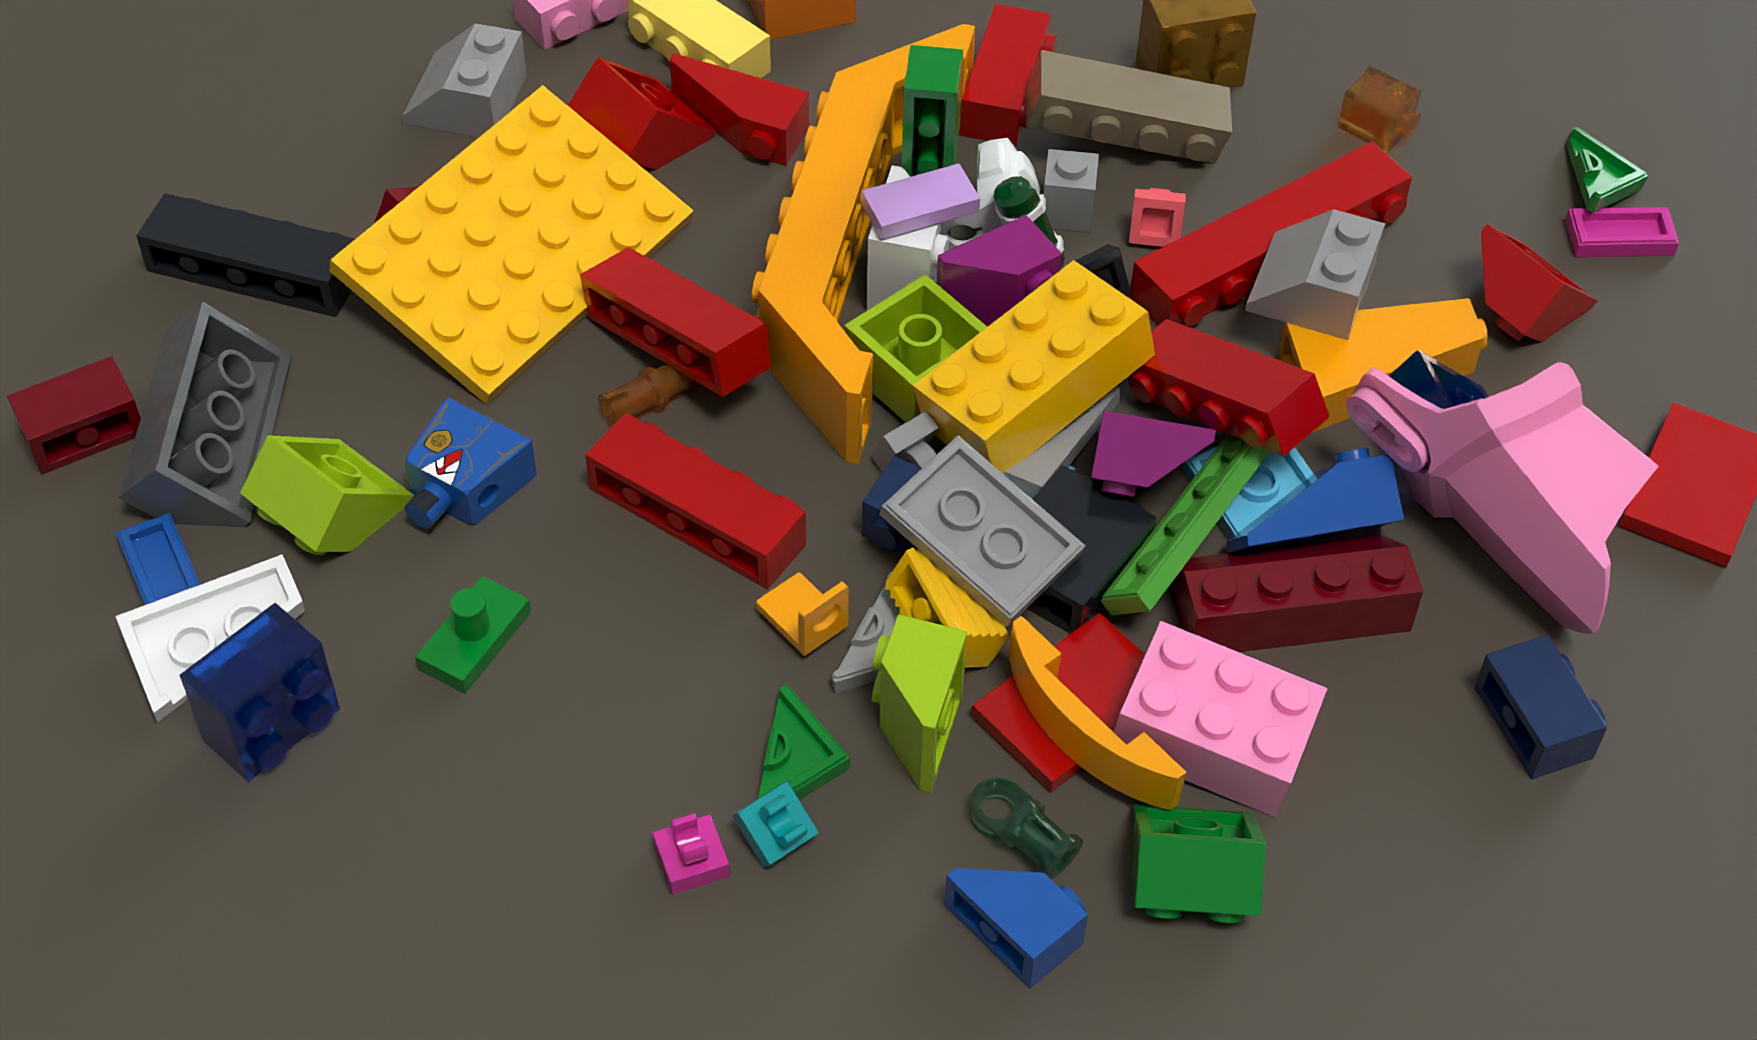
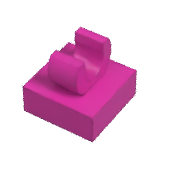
[652,813,730,895]

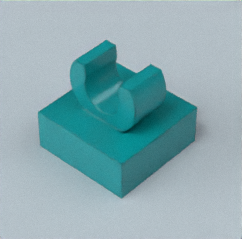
[731,781,819,867]

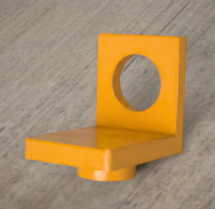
[756,573,849,656]

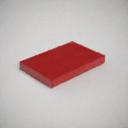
[1619,402,1757,568]
[971,613,1145,793]

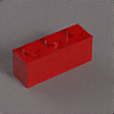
[960,4,1057,147]

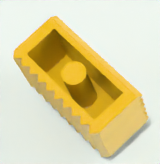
[885,547,1010,668]

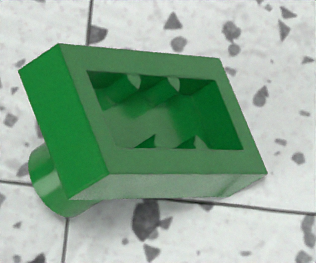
[415,576,531,694]

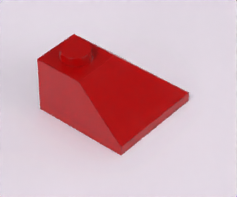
[1481,223,1598,343]

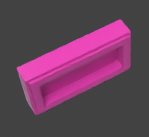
[1565,207,1679,257]

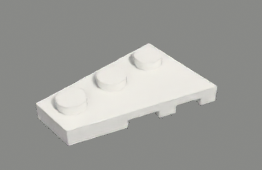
[115,554,305,723]

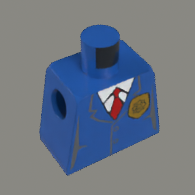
[404,397,537,529]

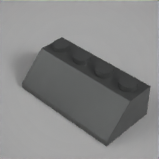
[118,301,291,527]

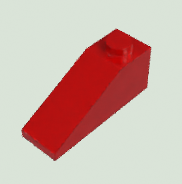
[670,53,809,166]

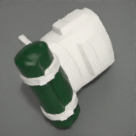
[941,138,1065,267]

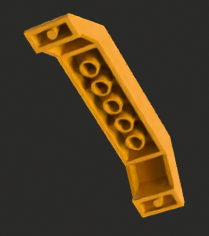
[751,24,975,464]

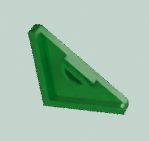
[1565,127,1649,213]
[758,683,850,800]

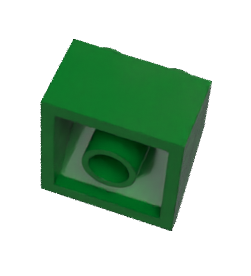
[1132,804,1267,923]

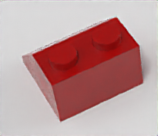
[567,57,716,170]

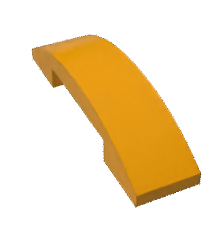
[1008,616,1186,810]

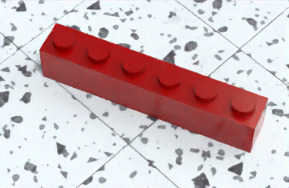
[1129,141,1412,326]

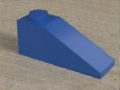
[1226,448,1404,553]

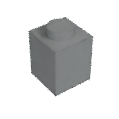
[1044,149,1099,233]

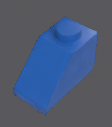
[944,868,1088,989]

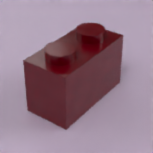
[7,356,141,475]

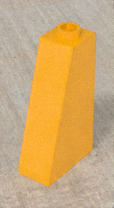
[1278,298,1487,432]

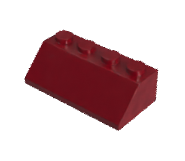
[1170,535,1423,652]

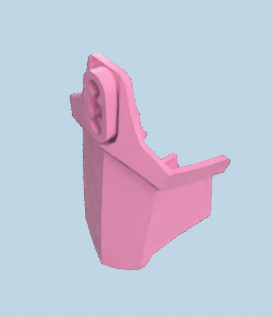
[1346,362,1659,634]

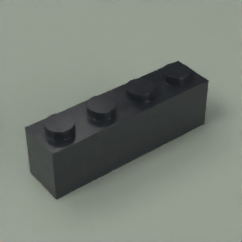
[136,193,354,317]

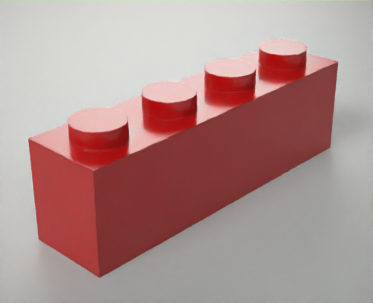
[580,247,772,397]
[1128,319,1330,457]
[585,413,806,590]

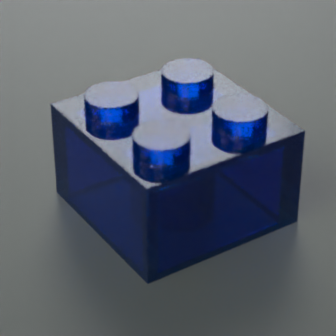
[179,603,340,782]

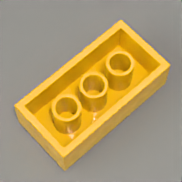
[913,260,1155,474]

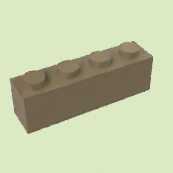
[1026,50,1232,164]

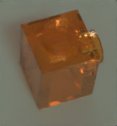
[1337,66,1421,153]

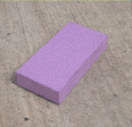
[861,163,980,240]

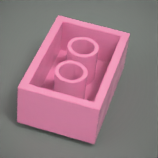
[1114,621,1328,817]

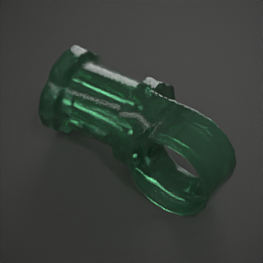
[970,777,1083,879]

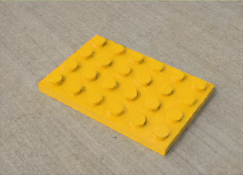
[329,85,694,405]

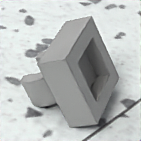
[871,411,939,473]

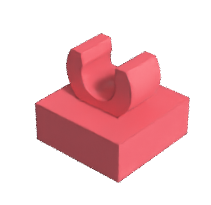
[1129,188,1186,247]

